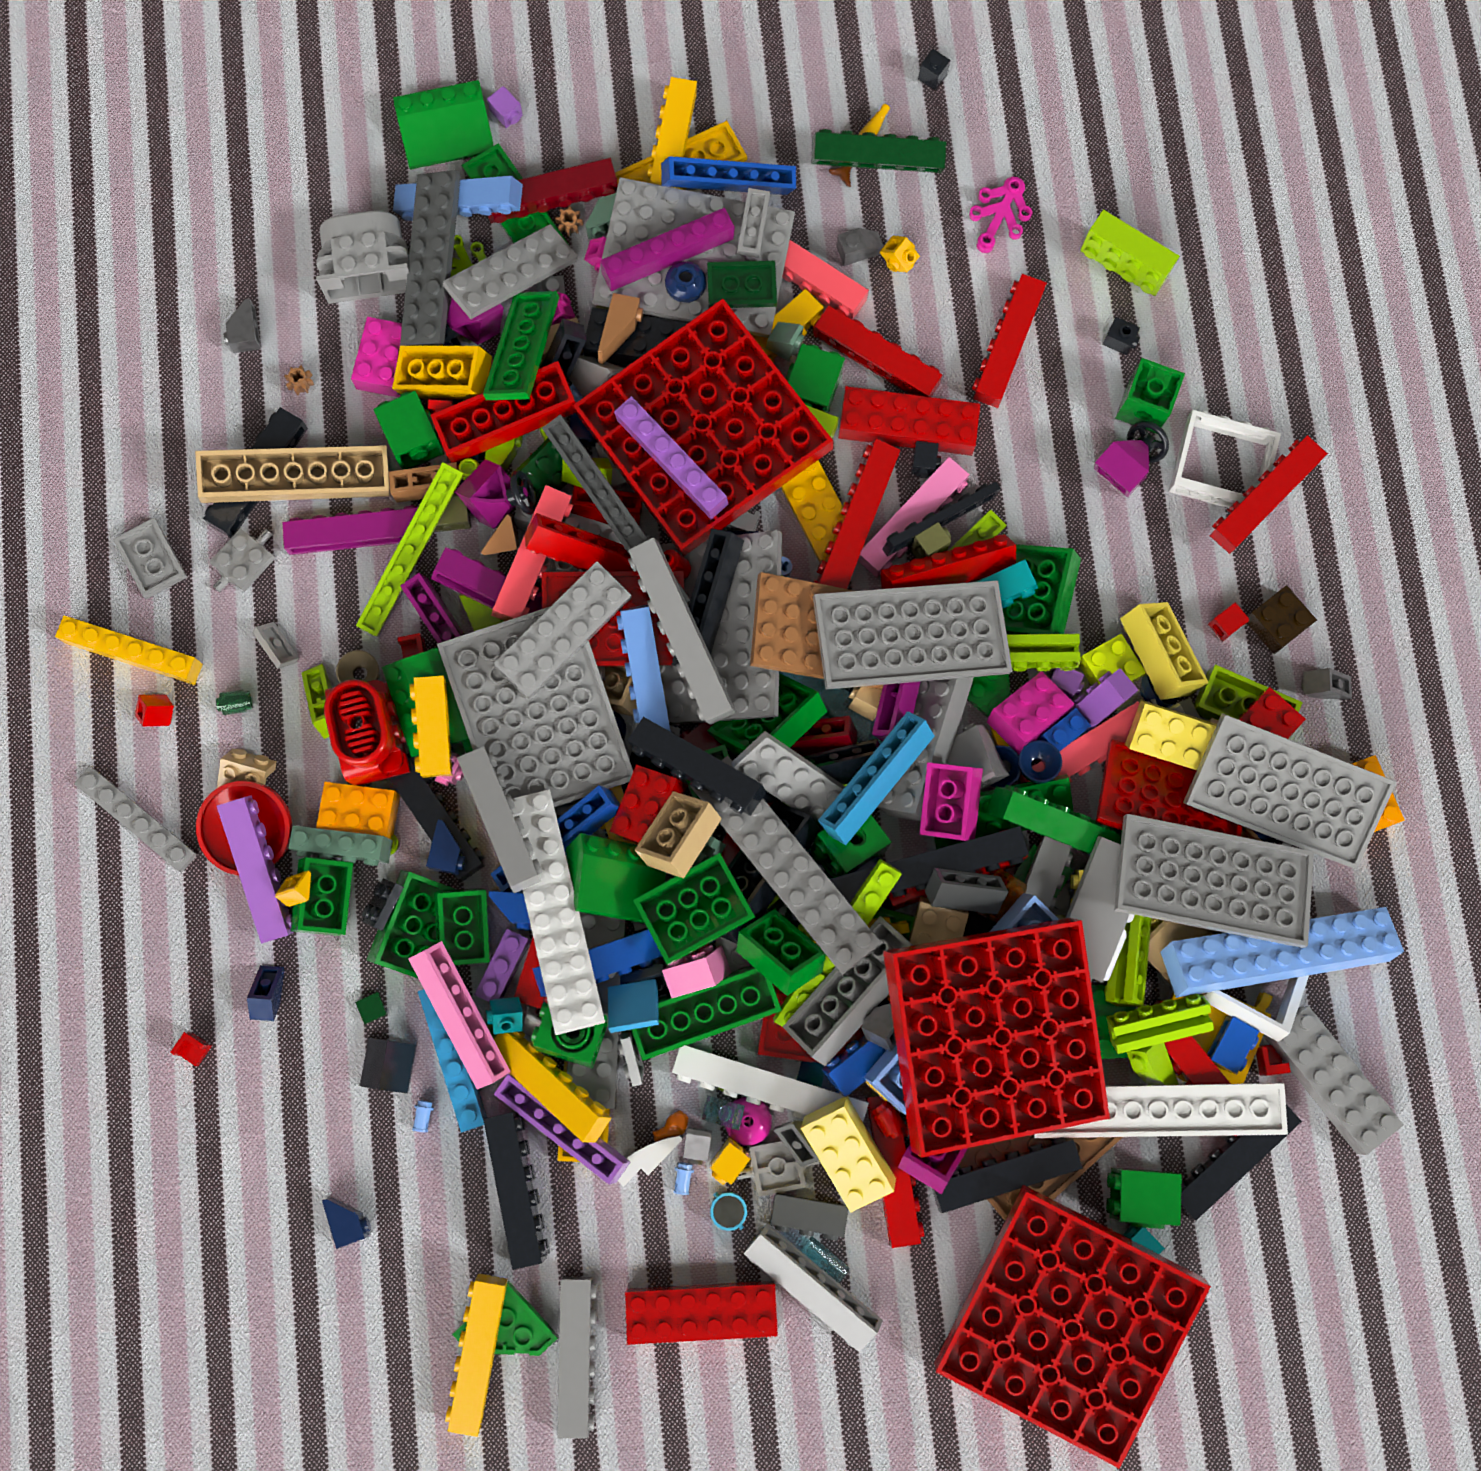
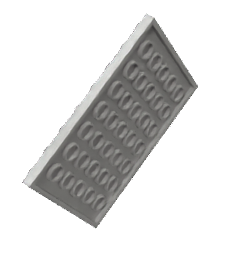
[593,177,795,338]
[659,530,782,725]
[437,606,633,807]

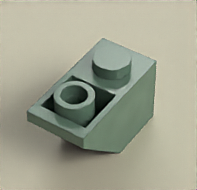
[585,193,616,239]
[765,322,805,361]

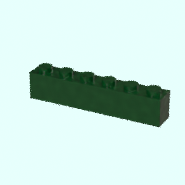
[811,129,946,173]

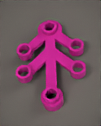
[969,177,1032,253]

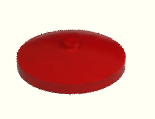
[196,780,292,875]

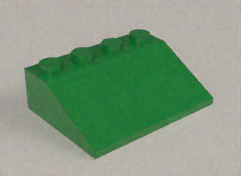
[393,80,494,170]
[1002,544,1081,635]
[382,648,469,757]
[707,673,827,757]
[566,833,666,923]
[633,853,755,965]
[366,870,457,979]

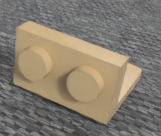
[216,749,277,789]

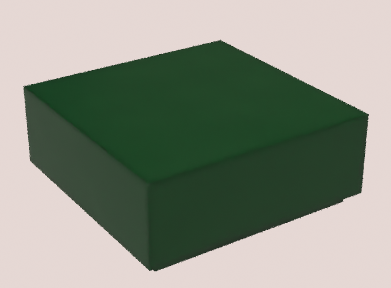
[355,992,388,1025]

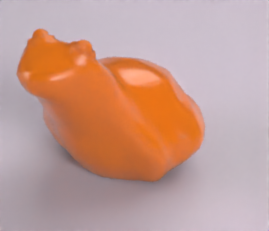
[653,1110,689,1141]

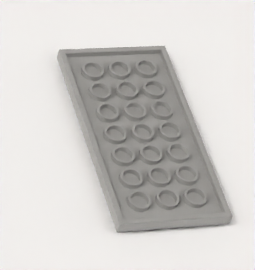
[813,581,1013,689]
[1183,713,1397,870]
[1114,814,1314,948]

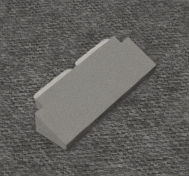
[1065,836,1135,982]

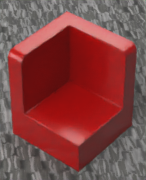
[1208,602,1249,642]
[397,633,426,659]
[135,694,174,727]
[170,1032,212,1066]
[1256,1044,1291,1076]

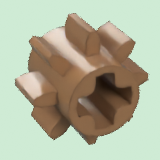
[555,206,583,237]
[284,365,314,395]

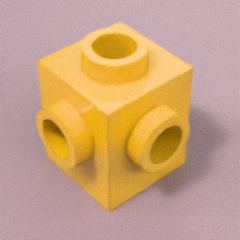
[880,236,920,273]

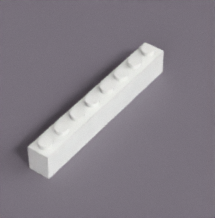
[672,1046,869,1122]

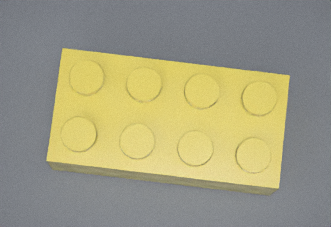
[1120,602,1209,700]
[1125,700,1217,770]
[801,1096,896,1212]

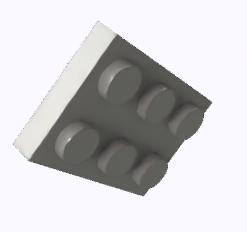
[113,518,188,599]

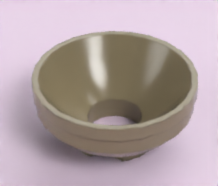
[336,650,380,683]

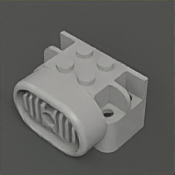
[316,210,410,304]

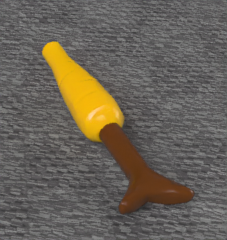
[829,104,890,187]

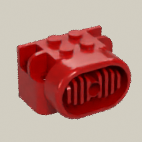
[324,679,411,786]

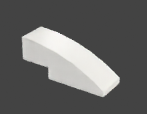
[618,1135,683,1187]

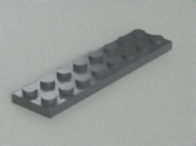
[400,170,461,346]

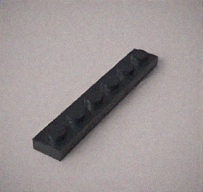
[882,482,1001,557]

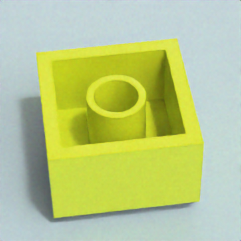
[1079,633,1145,686]

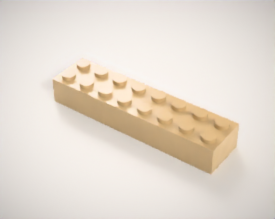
[195,446,389,503]

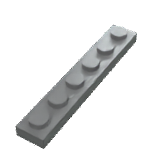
[74,766,198,873]

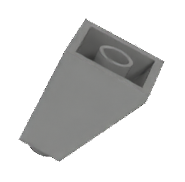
[947,723,1009,790]

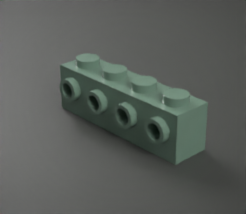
[288,826,393,866]

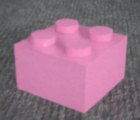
[662,944,731,998]

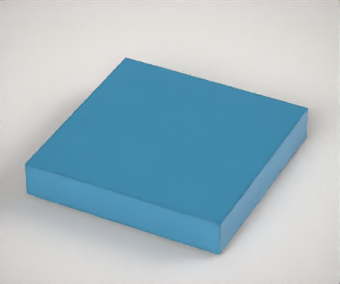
[608,979,659,1033]

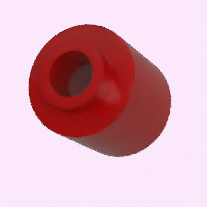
[664,549,691,579]
[871,1101,906,1139]

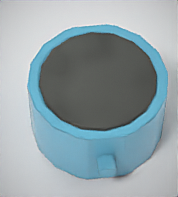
[710,1191,747,1231]

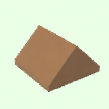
[481,513,520,555]

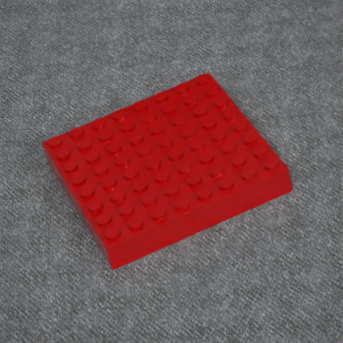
[573,299,833,557]
[883,918,1110,1158]
[935,1185,1211,1469]

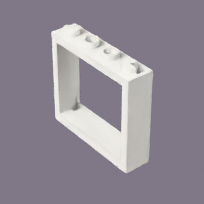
[1169,410,1281,508]
[1202,932,1309,1042]

